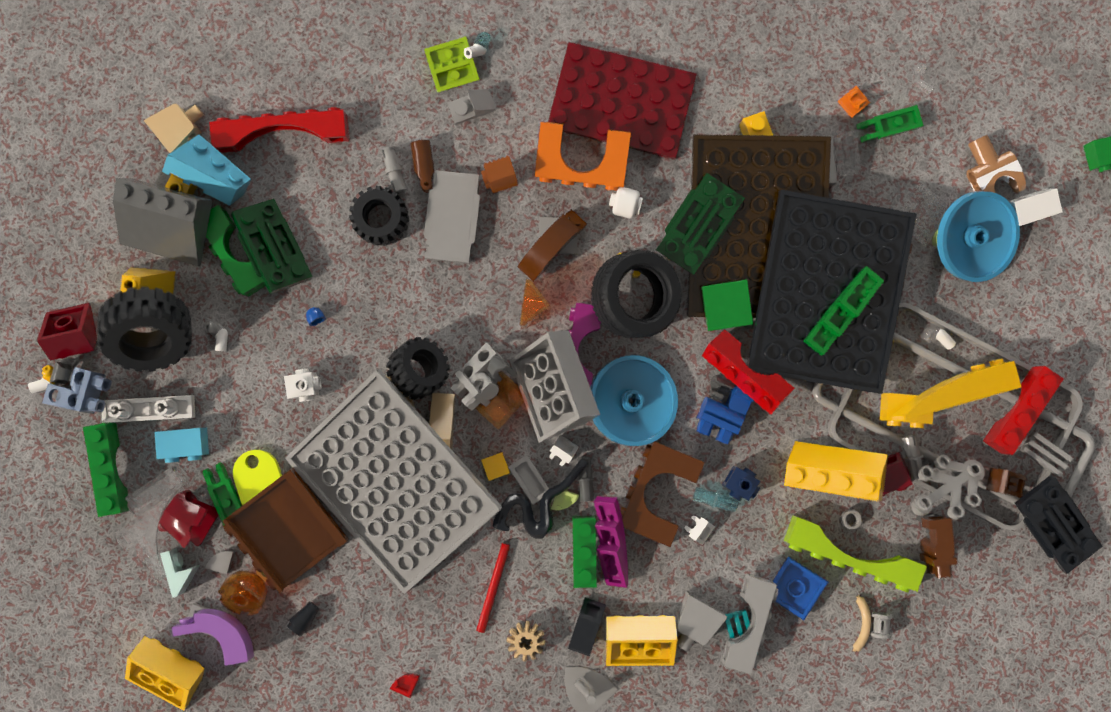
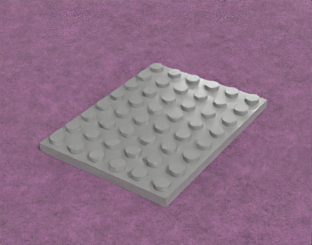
[285,369,502,594]

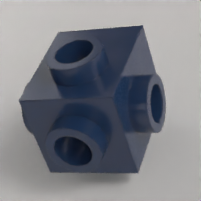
[722,466,760,501]

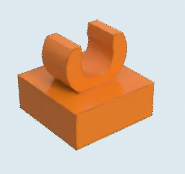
[838,86,871,118]

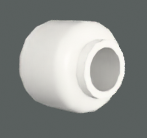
[609,187,643,219]

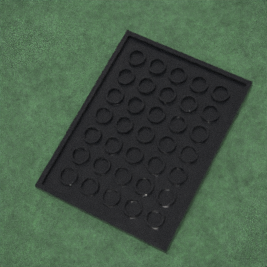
[747,190,917,394]

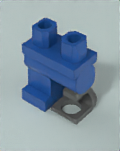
[696,376,754,444]

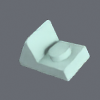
[160,548,200,598]

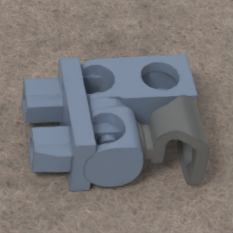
[42,362,112,414]

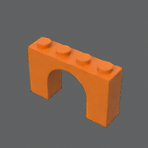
[535,121,631,191]

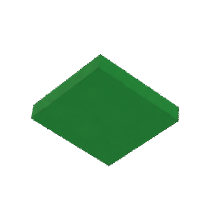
[701,279,753,331]

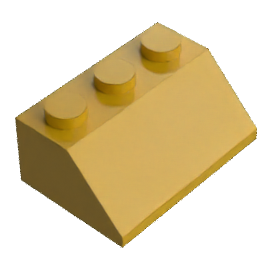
[606,615,677,666]
[125,636,205,711]

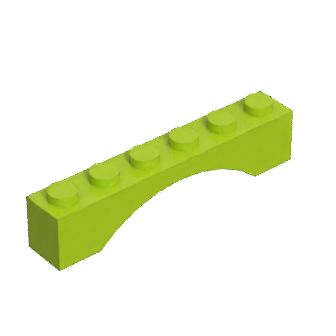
[784,515,927,593]

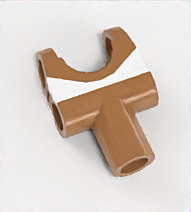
[967,135,1026,193]

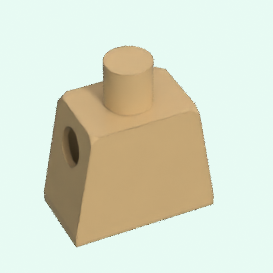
[144,103,204,153]

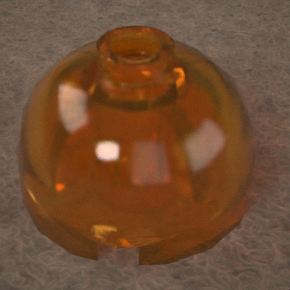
[218,571,267,616]

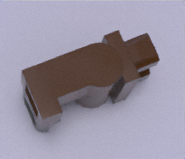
[916,513,958,578]

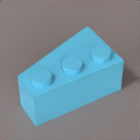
[162,134,251,206]

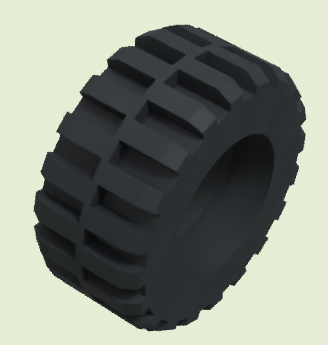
[97,287,192,372]

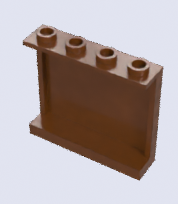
[222,468,348,593]

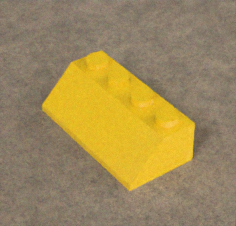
[784,441,888,501]

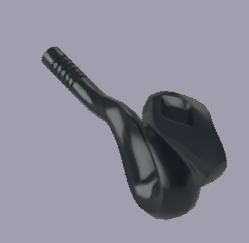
[492,458,589,539]

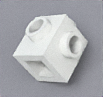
[284,369,322,402]

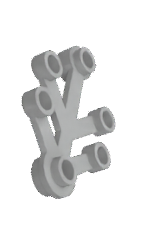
[911,455,985,520]

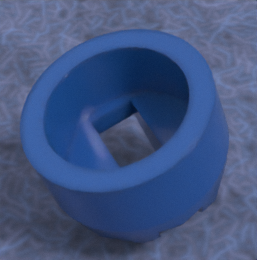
[306,307,326,326]

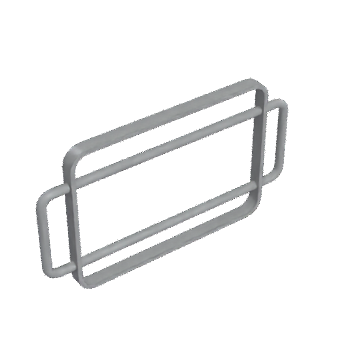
[812,303,1095,530]

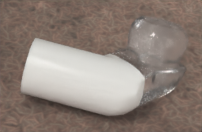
[920,327,956,349]

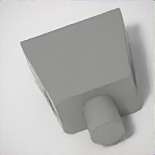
[675,592,727,651]

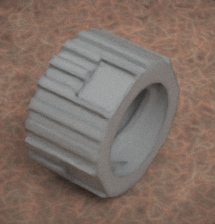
[840,509,862,530]

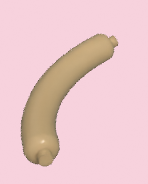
[853,595,871,652]

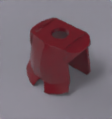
[158,490,218,549]

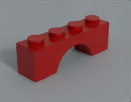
[702,329,795,415]
[983,366,1064,455]

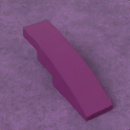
[593,496,629,588]

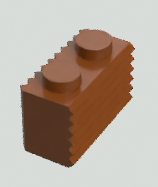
[481,155,518,193]

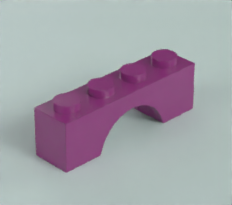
[569,303,601,387]

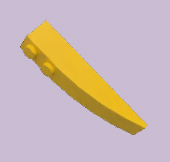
[891,358,1021,421]

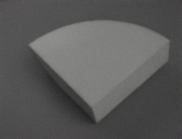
[205,550,235,574]

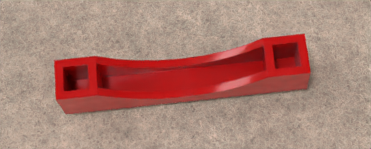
[209,107,350,153]

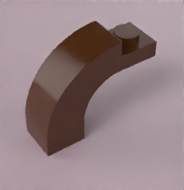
[517,209,587,282]

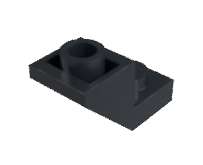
[568,597,606,656]

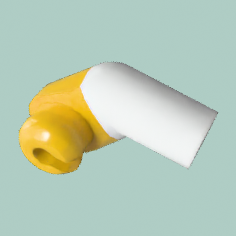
[28,365,55,394]

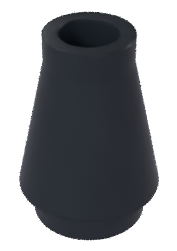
[287,601,320,637]

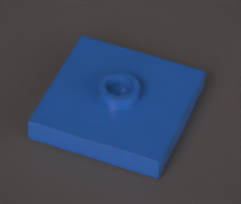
[773,556,828,620]

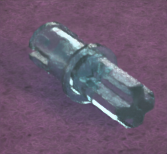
[692,487,739,512]

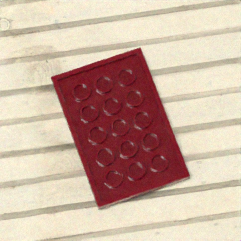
[548,42,697,160]

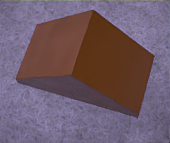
[986,468,1026,498]

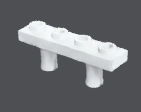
[102,395,195,423]

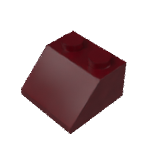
[37,303,97,361]

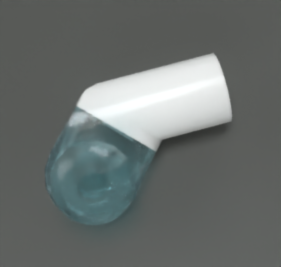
[464,32,491,59]

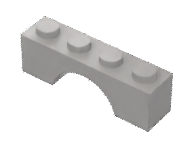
[721,573,778,674]

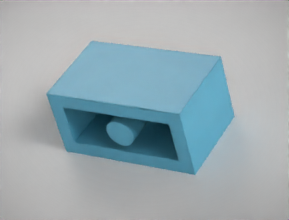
[155,428,209,463]

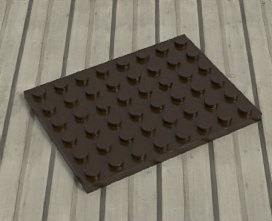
[687,134,831,318]

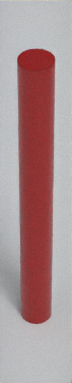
[476,543,511,633]

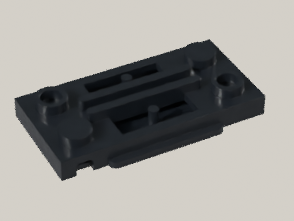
[1015,475,1103,574]

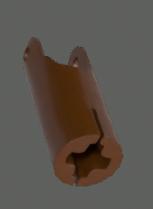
[410,140,434,193]

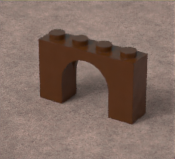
[620,441,705,547]

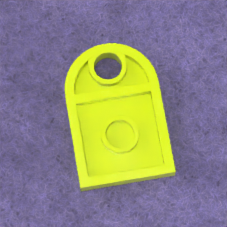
[233,450,282,506]

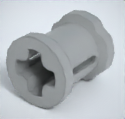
[871,612,893,639]

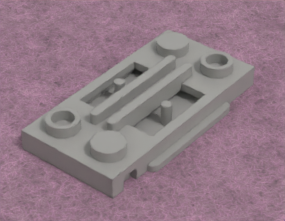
[424,170,480,264]

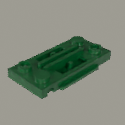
[655,173,745,275]
[231,198,313,294]

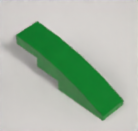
[803,266,884,355]

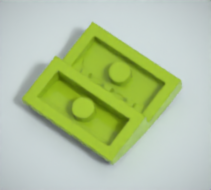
[424,36,479,93]

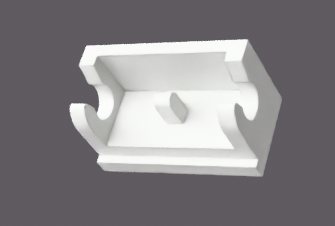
[1009,188,1063,226]

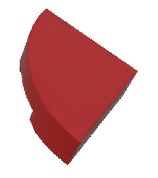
[390,674,420,698]

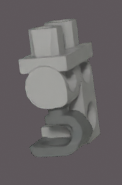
[451,342,517,411]

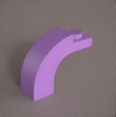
[172,609,254,665]

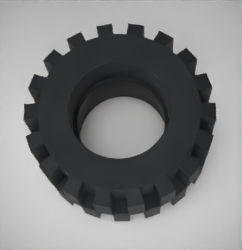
[349,186,409,246]
[386,337,450,400]

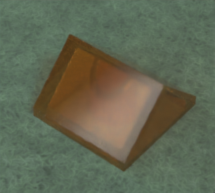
[520,279,551,329]

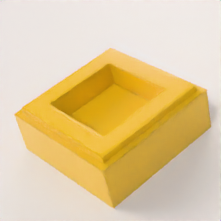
[481,452,510,481]

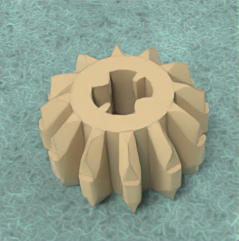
[507,621,545,662]

